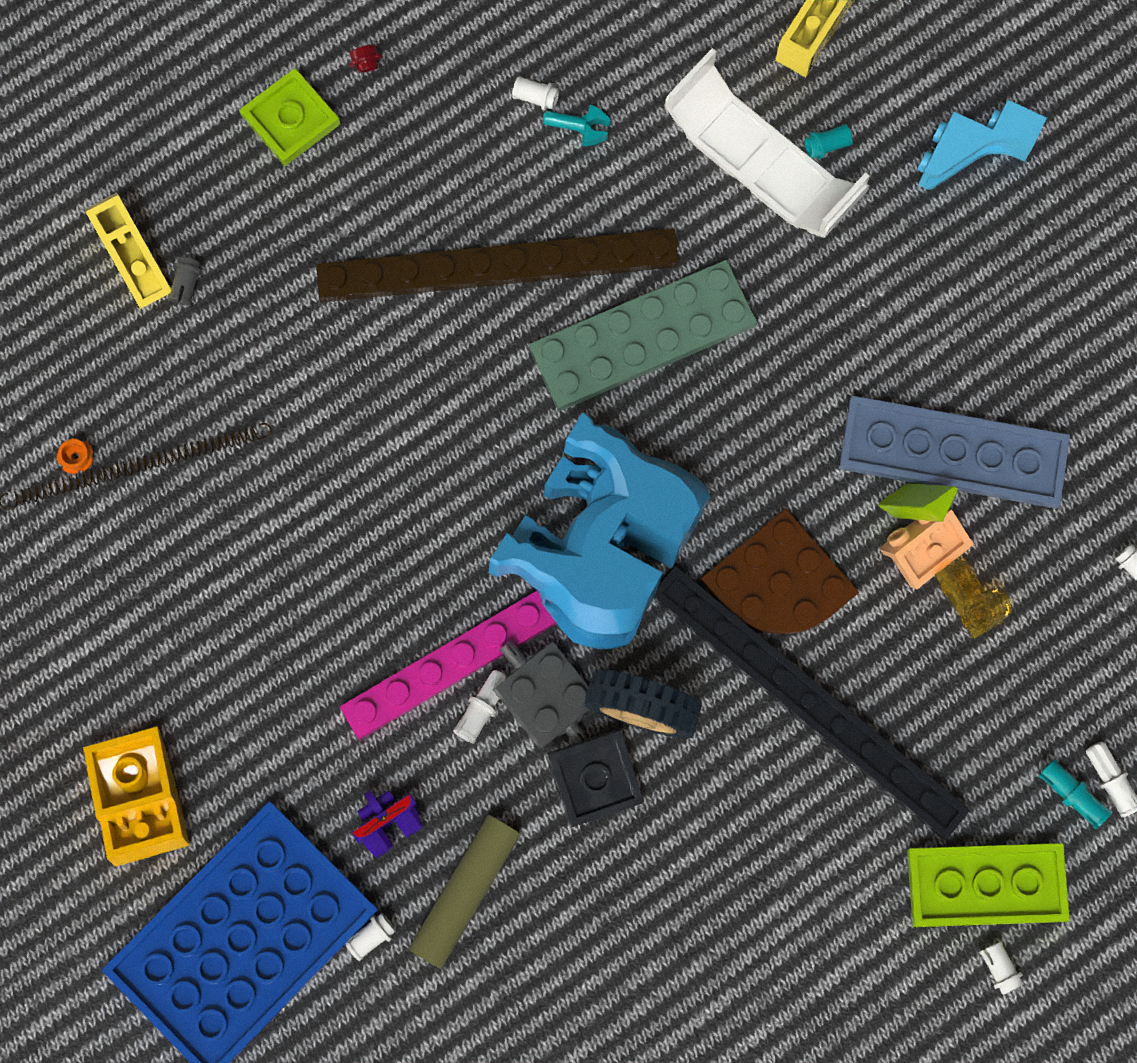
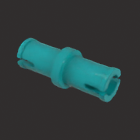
[1038,759,1113,830]

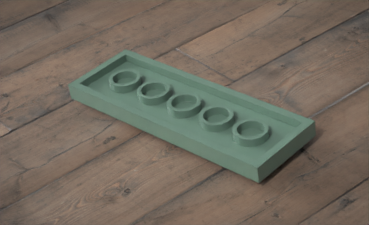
[529,260,757,412]

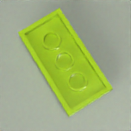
[907,843,1070,927]

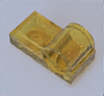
[934,558,1012,639]

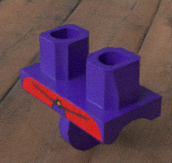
[352,790,424,858]

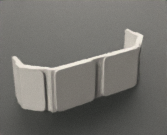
[665,48,869,238]

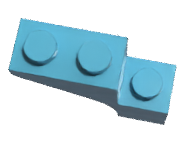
[917,100,1047,189]

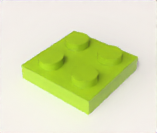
[239,68,340,166]

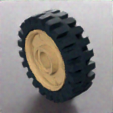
[584,670,702,739]

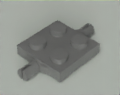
[492,640,589,749]

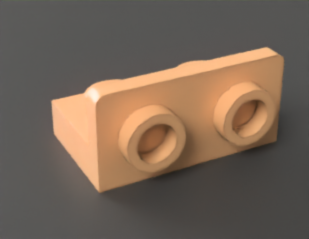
[880,509,974,589]

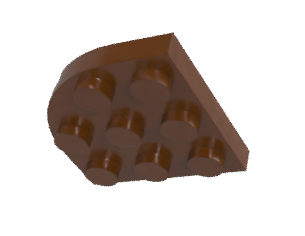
[700,508,859,635]

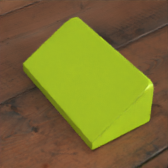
[878,483,958,522]

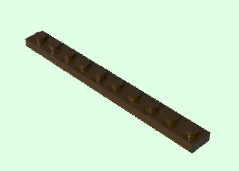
[316,229,679,303]

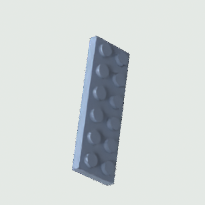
[838,396,1070,509]

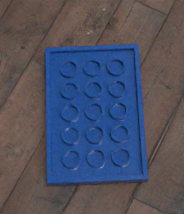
[101,801,379,1063]

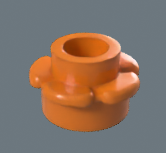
[57,438,93,474]

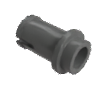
[168,257,202,306]

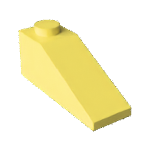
[85,192,171,309]

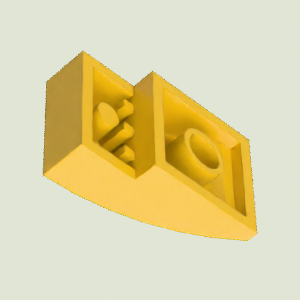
[83,727,190,867]

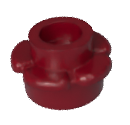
[349,45,383,73]

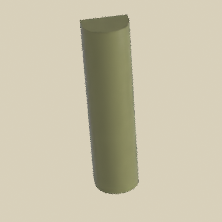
[408,815,521,969]

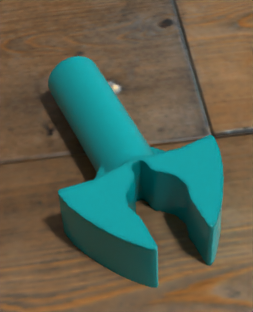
[543,105,611,146]

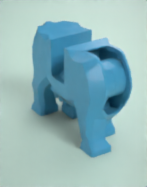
[488,412,711,649]

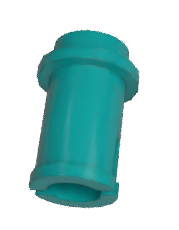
[804,124,853,160]

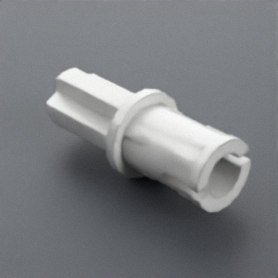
[453,670,507,744]
[1086,742,1137,818]

